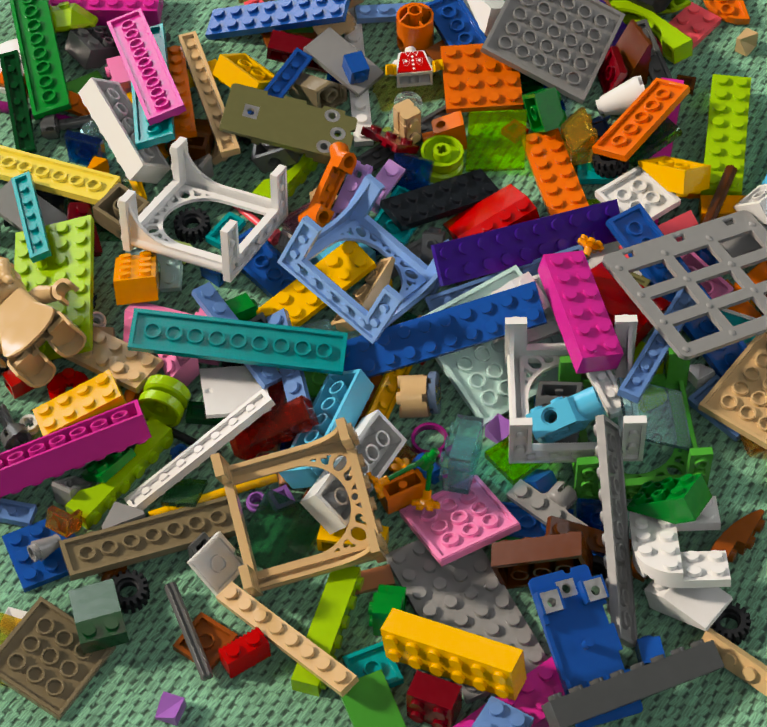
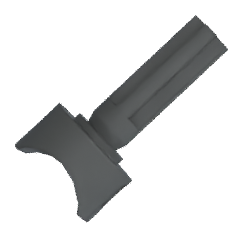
[40,114,96,140]
[0,404,33,450]

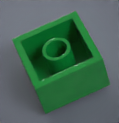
[522,87,567,133]

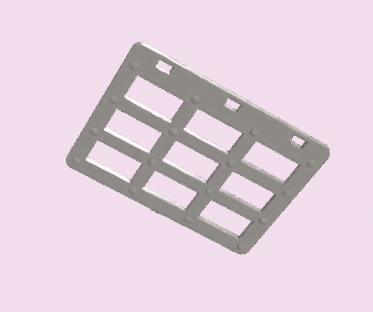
[602,210,767,360]

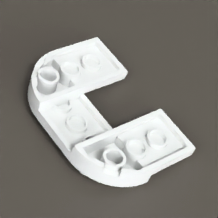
[629,496,731,588]

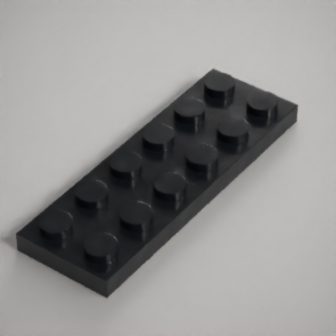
[380,168,499,232]

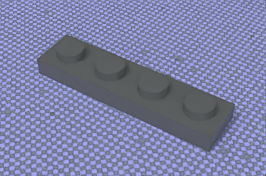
[636,19,673,82]

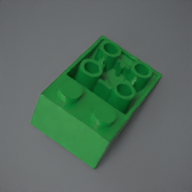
[627,473,712,524]

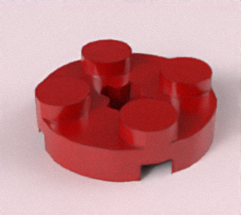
[47,368,89,400]

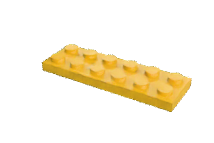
[256,241,377,327]

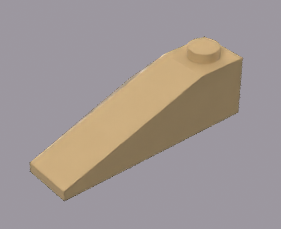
[330,256,395,337]

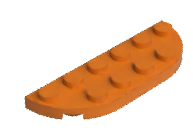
[703,0,750,25]

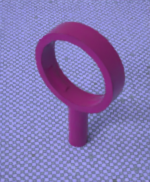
[411,422,458,473]

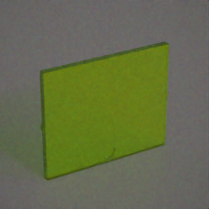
[466,109,527,172]

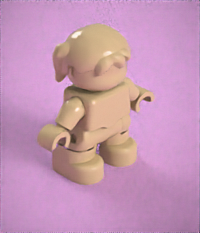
[0,257,86,388]

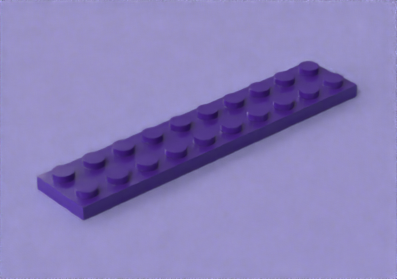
[431,199,620,286]

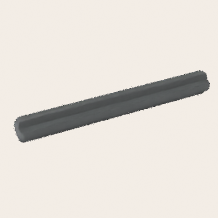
[164,582,213,681]

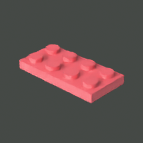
[654,2,722,55]

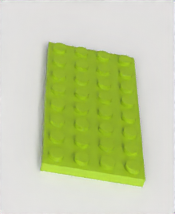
[14,215,94,360]

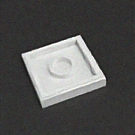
[187,531,244,596]

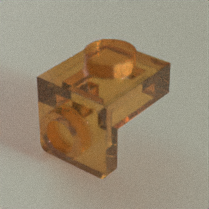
[45,505,83,538]

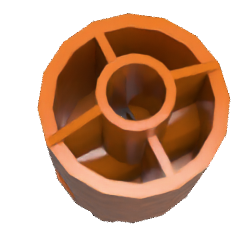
[396,3,434,52]

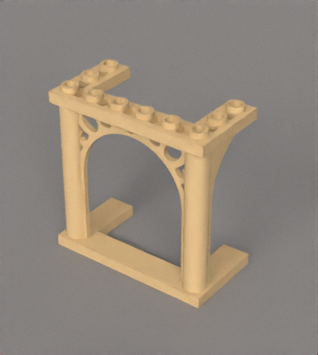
[210,417,389,598]

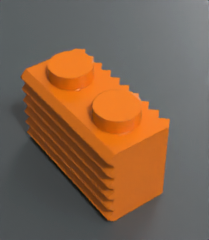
[379,468,426,515]

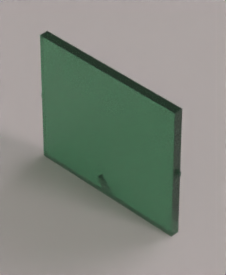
[234,488,320,583]

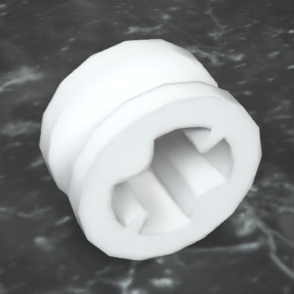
[19,414,40,435]

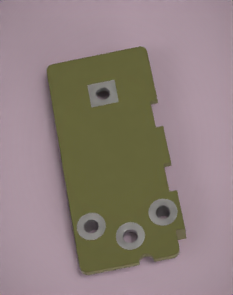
[219,83,357,165]

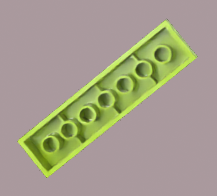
[700,74,751,195]

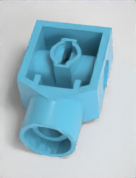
[526,386,606,443]

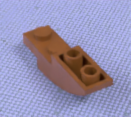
[710,509,766,563]

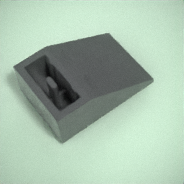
[64,27,120,69]
[533,381,584,443]

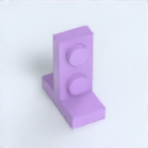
[371,159,406,214]

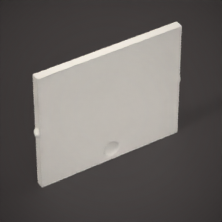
[199,366,272,419]

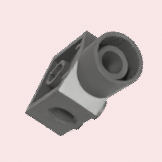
[251,142,304,173]

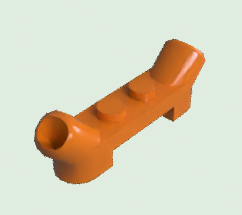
[298,142,357,227]

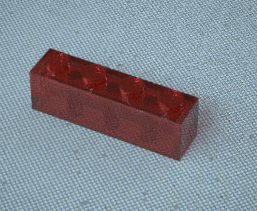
[230,395,319,460]

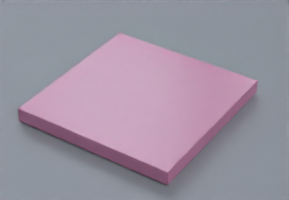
[399,475,521,567]

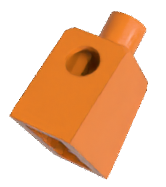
[421,111,468,150]

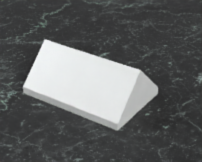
[464,0,505,36]

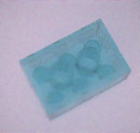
[439,414,484,495]

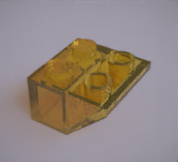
[560,107,598,166]

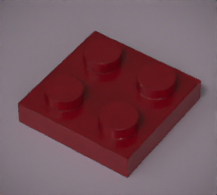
[597,46,627,94]

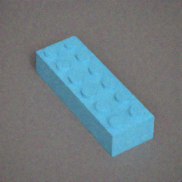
[279,369,375,489]

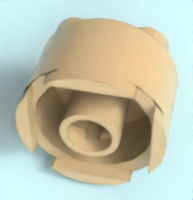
[396,374,431,418]

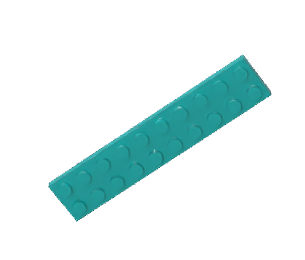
[131,23,176,150]
[127,308,348,375]

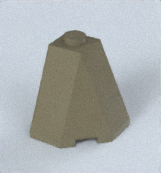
[289,72,347,109]

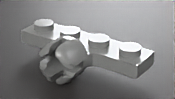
[506,479,588,526]

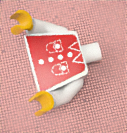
[385,46,444,88]

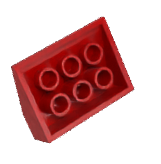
[443,184,540,240]
[591,262,671,348]

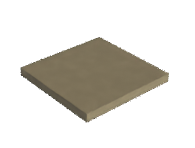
[0,596,116,720]

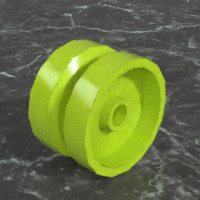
[420,135,464,183]
[138,374,191,427]

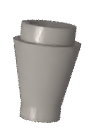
[27,534,61,562]

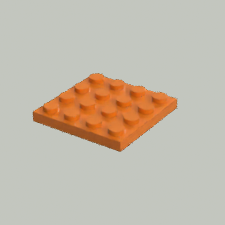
[440,43,523,114]

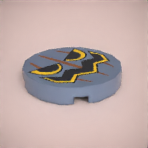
[427,371,441,414]

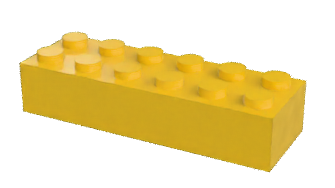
[380,608,527,701]

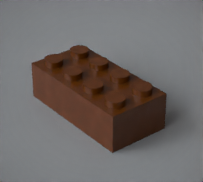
[491,531,593,589]

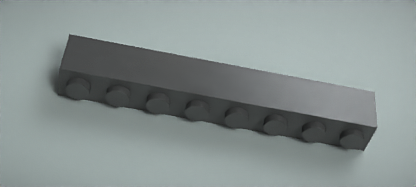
[541,639,725,727]

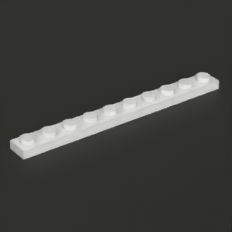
[344,7,374,147]

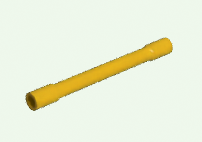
[148,474,278,517]

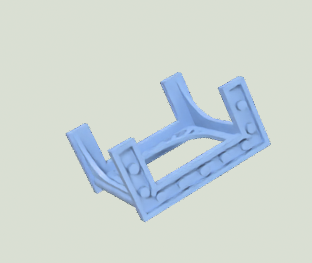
[277,173,450,344]

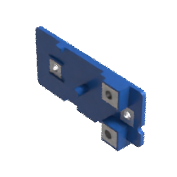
[528,564,643,727]

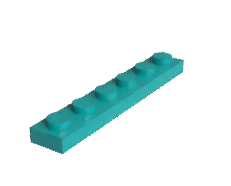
[11,171,52,263]

